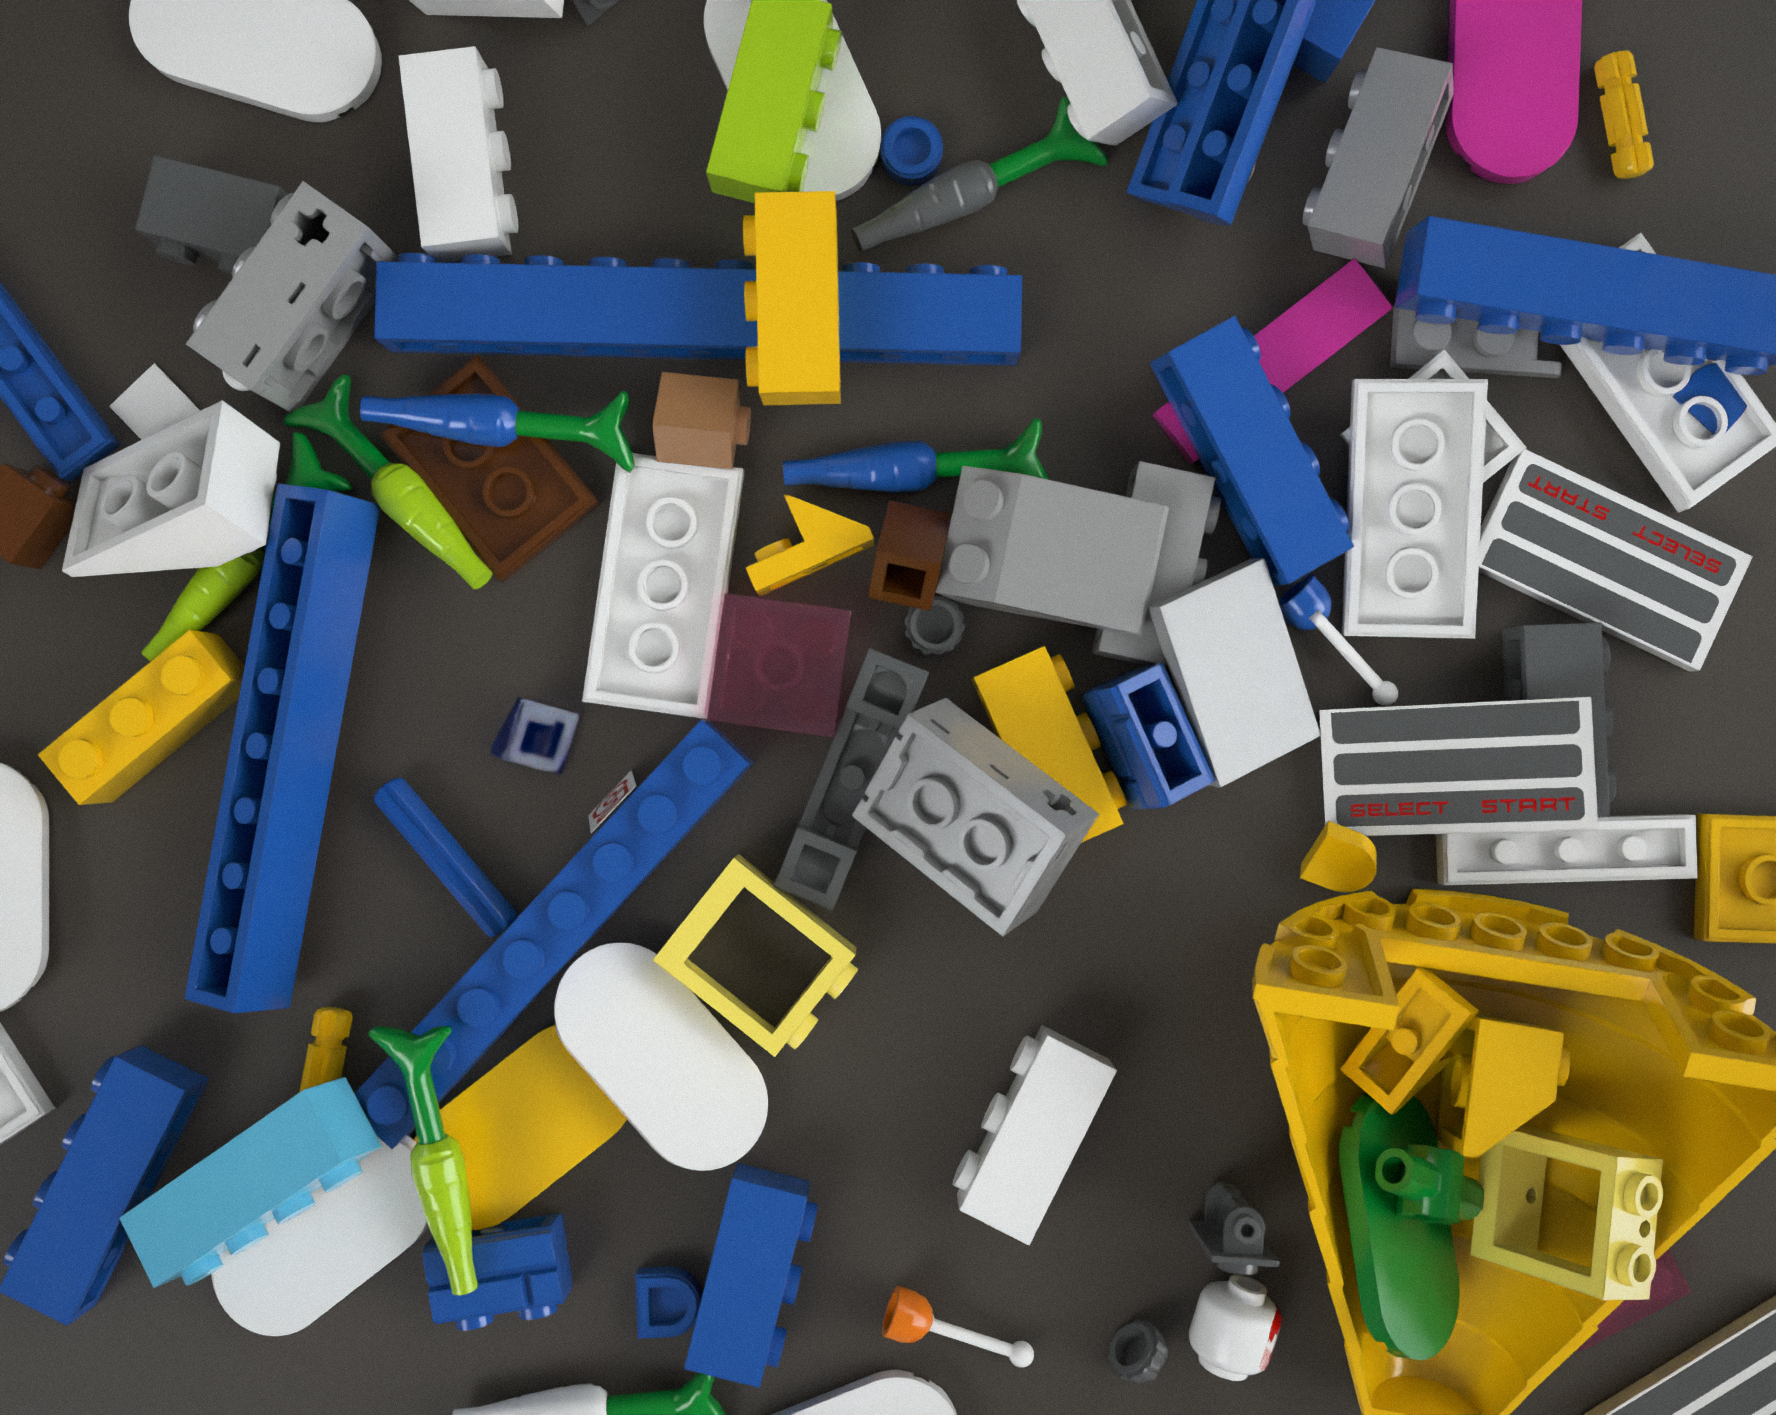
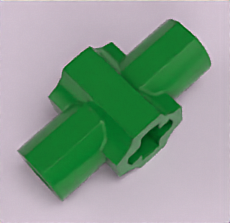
[1375,1144,1484,1225]

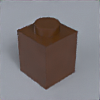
[0,463,76,570]
[868,500,952,611]

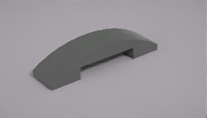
[773,648,929,910]

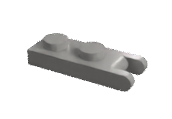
[1390,305,1562,378]

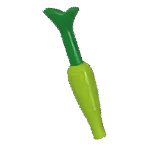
[283,374,492,589]
[141,432,352,661]
[368,1026,478,1296]

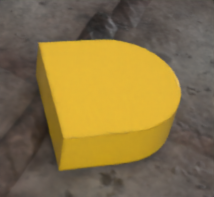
[1300,820,1377,892]

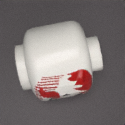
[1188,1275,1282,1381]

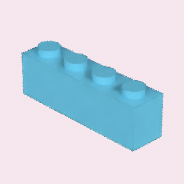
[119,1077,382,1288]

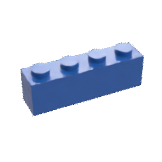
[1149,316,1354,586]
[0,1045,210,1326]

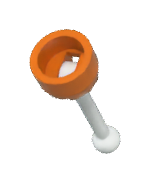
[882,1285,1034,1368]

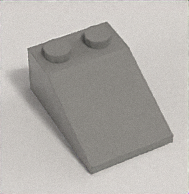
[935,466,1169,636]

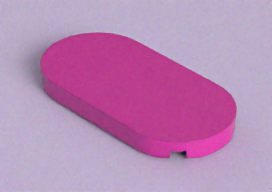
[1445,0,1582,184]

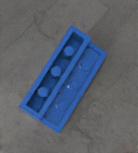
[1126,0,1318,226]

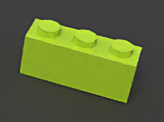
[706,0,842,204]

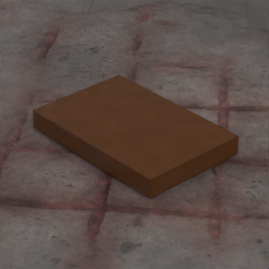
[380,354,601,583]

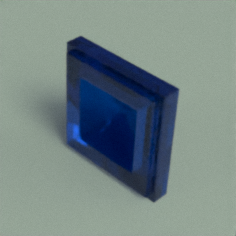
[490,697,579,775]

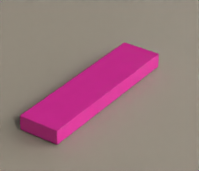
[1152,258,1393,465]

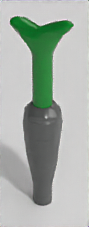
[851,96,1108,252]

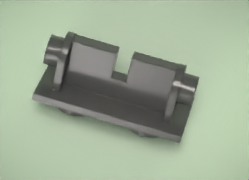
[1188,1181,1279,1275]

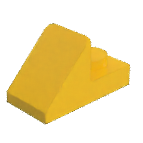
[746,494,875,596]
[1340,967,1479,1114]

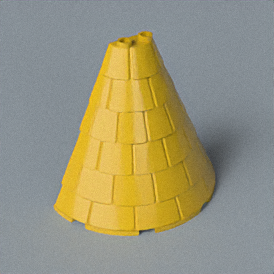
[1252,889,1776,1415]

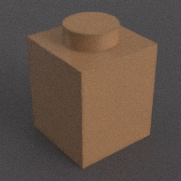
[652,372,751,469]

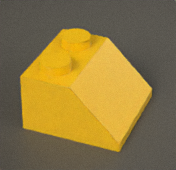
[1435,1014,1570,1158]

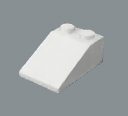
[62,400,280,577]

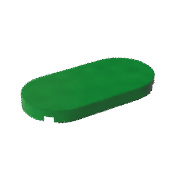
[1339,1092,1460,1360]

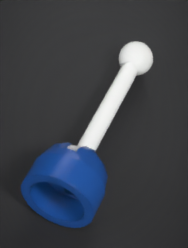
[1278,574,1398,706]

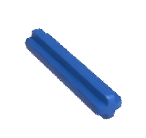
[373,778,517,937]

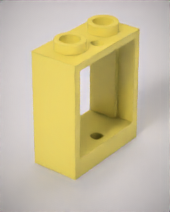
[653,854,858,1057]
[1470,1125,1663,1300]

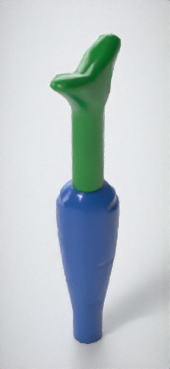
[360,390,635,473]
[783,417,1049,492]

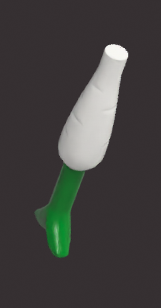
[452,1373,726,1415]

